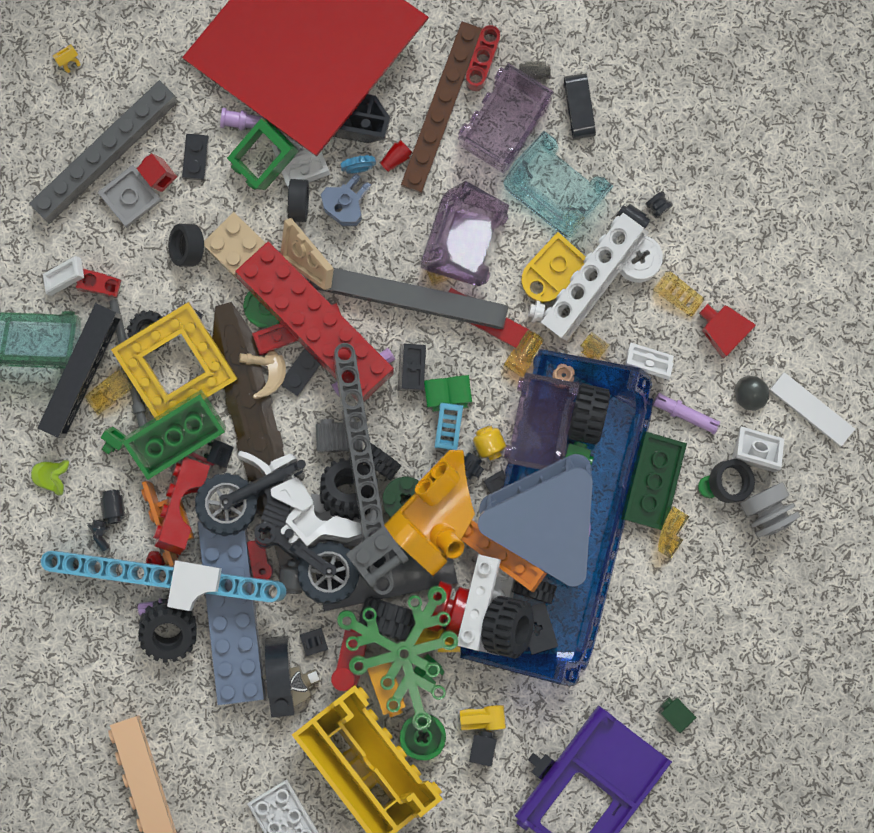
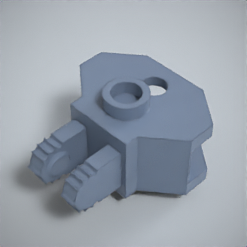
[321,173,371,226]

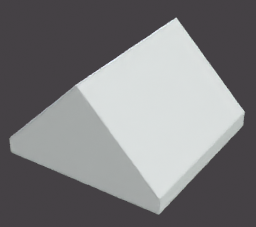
[732,426,784,473]

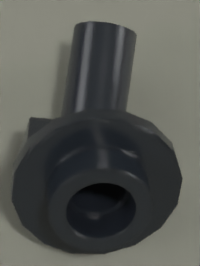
[87,519,110,552]

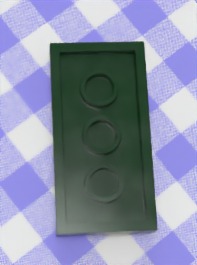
[621,431,687,531]

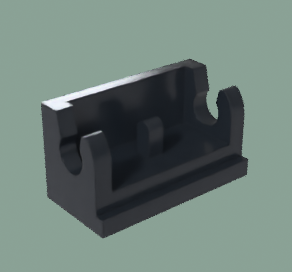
[398,343,426,392]

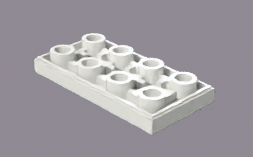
[247,779,319,833]

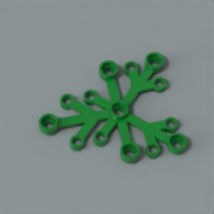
[337,586,458,730]

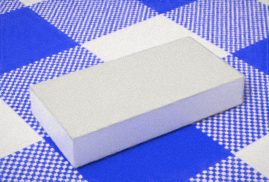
[43,256,84,296]

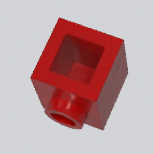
[136,153,177,192]

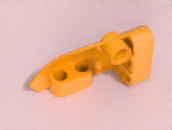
[384,450,475,576]

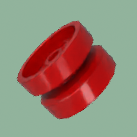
[427,581,470,637]

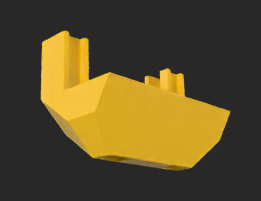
[292,686,443,833]

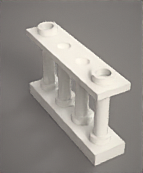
[457,554,516,656]

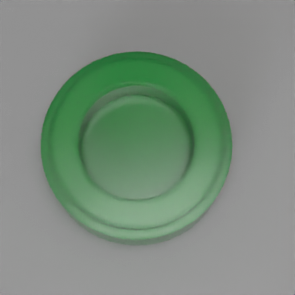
[698,475,715,498]

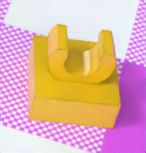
[52,44,80,73]

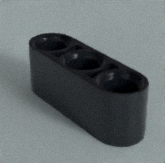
[564,73,596,139]

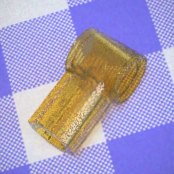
[503,330,544,378]

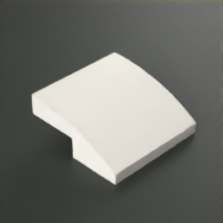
[271,138,330,188]
[625,343,674,380]

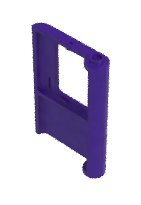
[515,705,672,833]

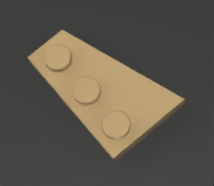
[280,218,334,290]

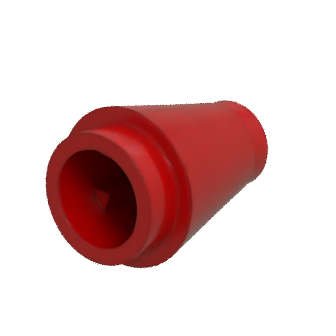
[379,140,413,172]

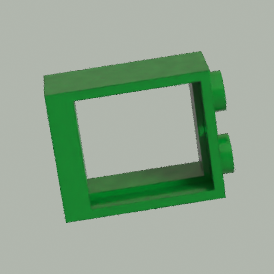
[227,118,299,190]

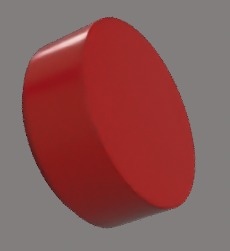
[331,667,355,691]

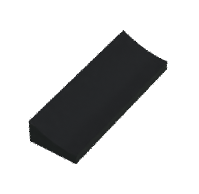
[37,303,122,438]
[316,547,458,612]

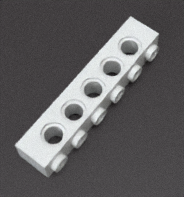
[541,213,649,341]

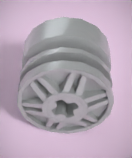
[740,482,801,538]

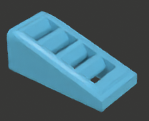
[435,403,463,450]

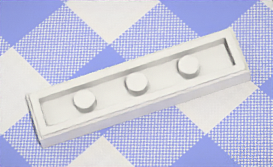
[769,372,855,447]

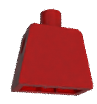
[699,304,756,359]

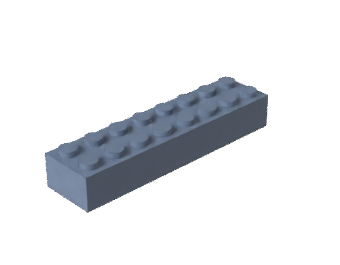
[198,517,266,705]

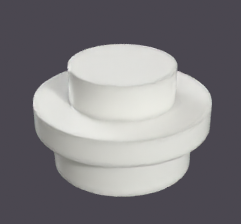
[528,300,545,323]

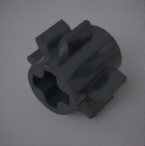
[464,452,484,480]

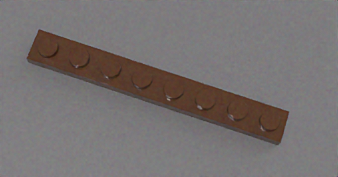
[401,21,482,194]

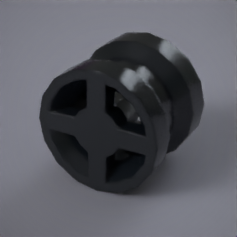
[645,191,673,218]

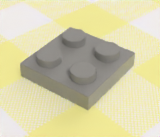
[98,165,162,228]

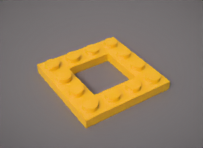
[111,302,237,418]

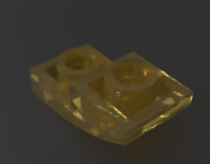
[580,332,610,360]

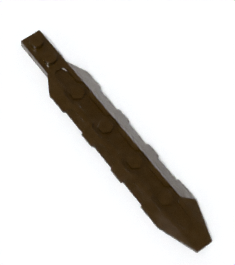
[212,302,295,566]

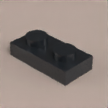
[182,134,209,181]
[281,348,321,397]

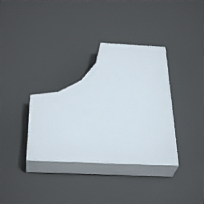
[167,560,222,611]

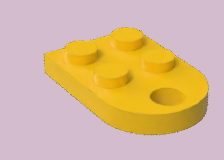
[521,232,586,303]

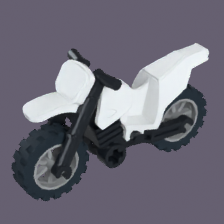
[195,451,375,605]

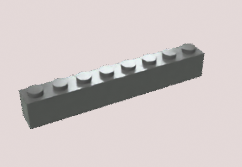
[29,80,178,224]

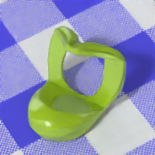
[31,460,69,496]

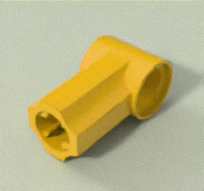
[460,705,506,730]

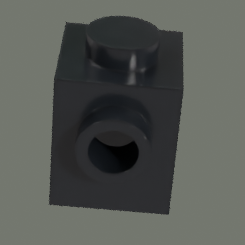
[469,729,498,767]

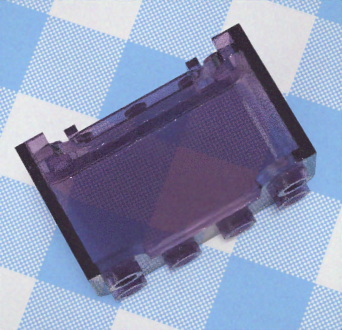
[458,63,554,174]

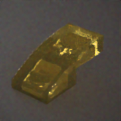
[85,369,133,415]
[658,506,690,558]

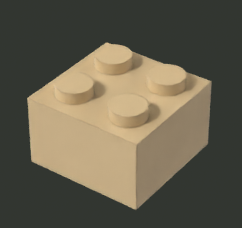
[204,212,265,279]

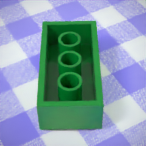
[122,389,226,480]

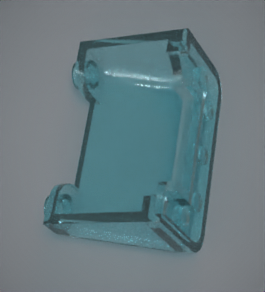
[503,131,614,238]

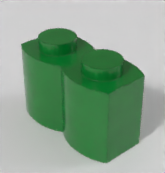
[424,375,472,412]

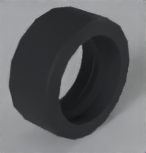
[287,179,309,222]
[168,223,204,267]
[709,459,755,503]

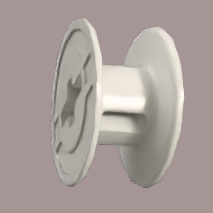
[619,236,663,283]

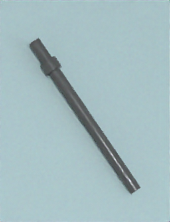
[109,299,147,427]

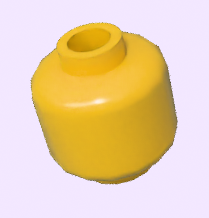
[473,425,506,461]

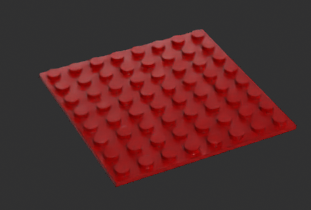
[182,0,429,157]

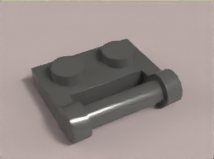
[346,526,409,588]

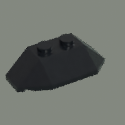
[333,94,391,143]

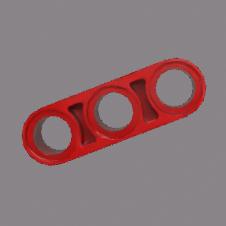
[466,25,500,91]

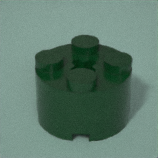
[383,476,419,517]

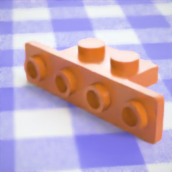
[141,481,194,567]

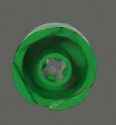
[400,713,446,760]

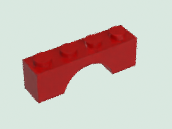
[153,457,210,555]

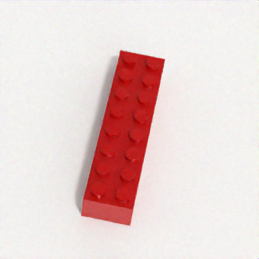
[235,241,394,402]

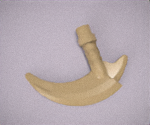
[239,350,286,399]

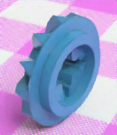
[341,155,376,174]

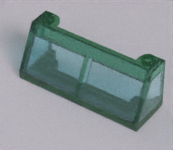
[0,311,81,370]

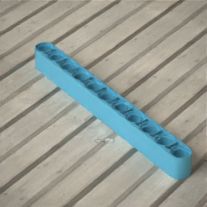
[41,551,286,602]

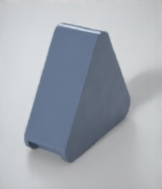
[478,454,593,586]

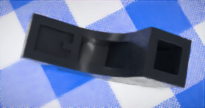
[265,635,295,718]

